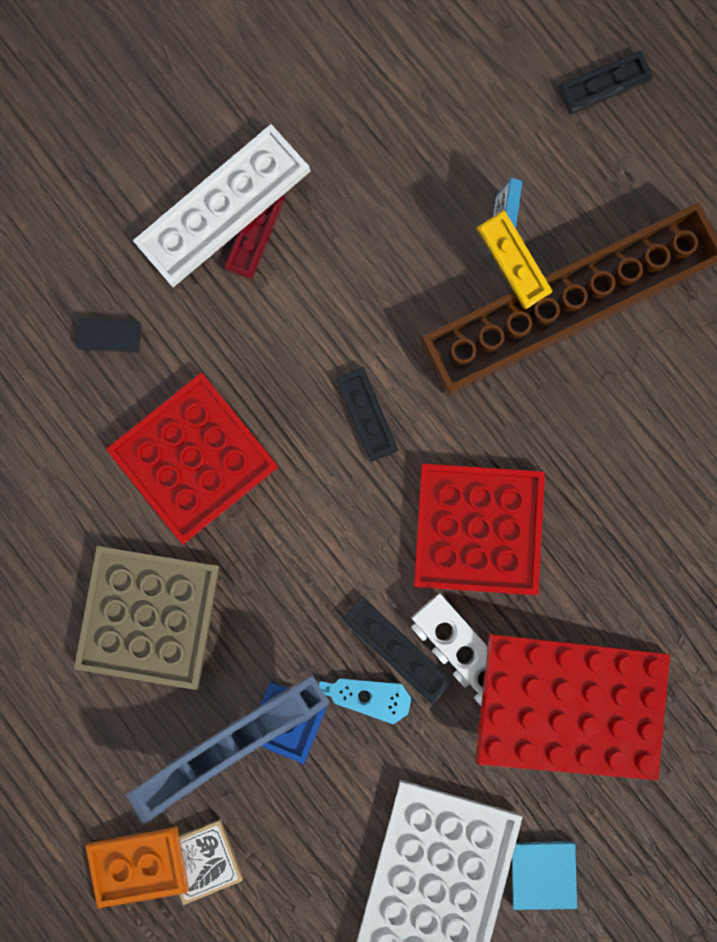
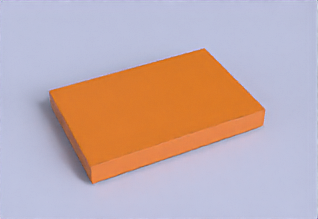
[85,826,190,909]

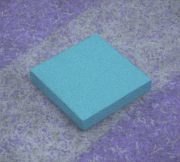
[511,841,577,910]

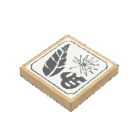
[179,819,244,905]

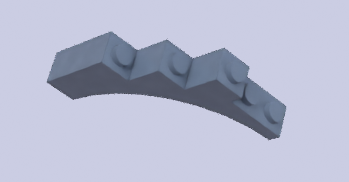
[126,675,330,823]

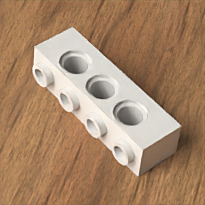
[411,593,487,706]

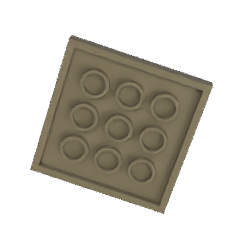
[74,546,220,690]

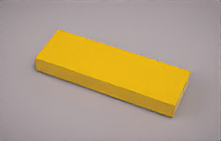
[476,210,553,309]

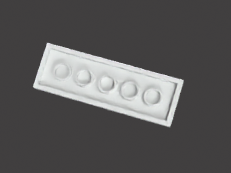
[133,124,311,287]

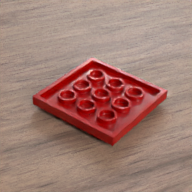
[106,372,279,545]
[414,464,545,595]

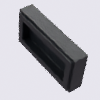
[77,318,142,353]

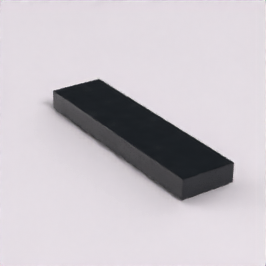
[342,597,454,705]

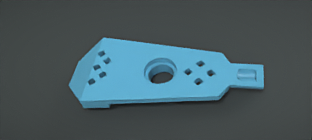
[319,679,411,724]

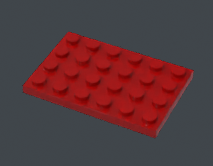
[475,634,670,780]

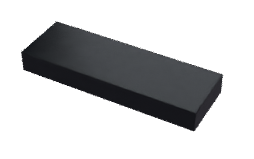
[558,51,653,115]
[336,367,399,463]

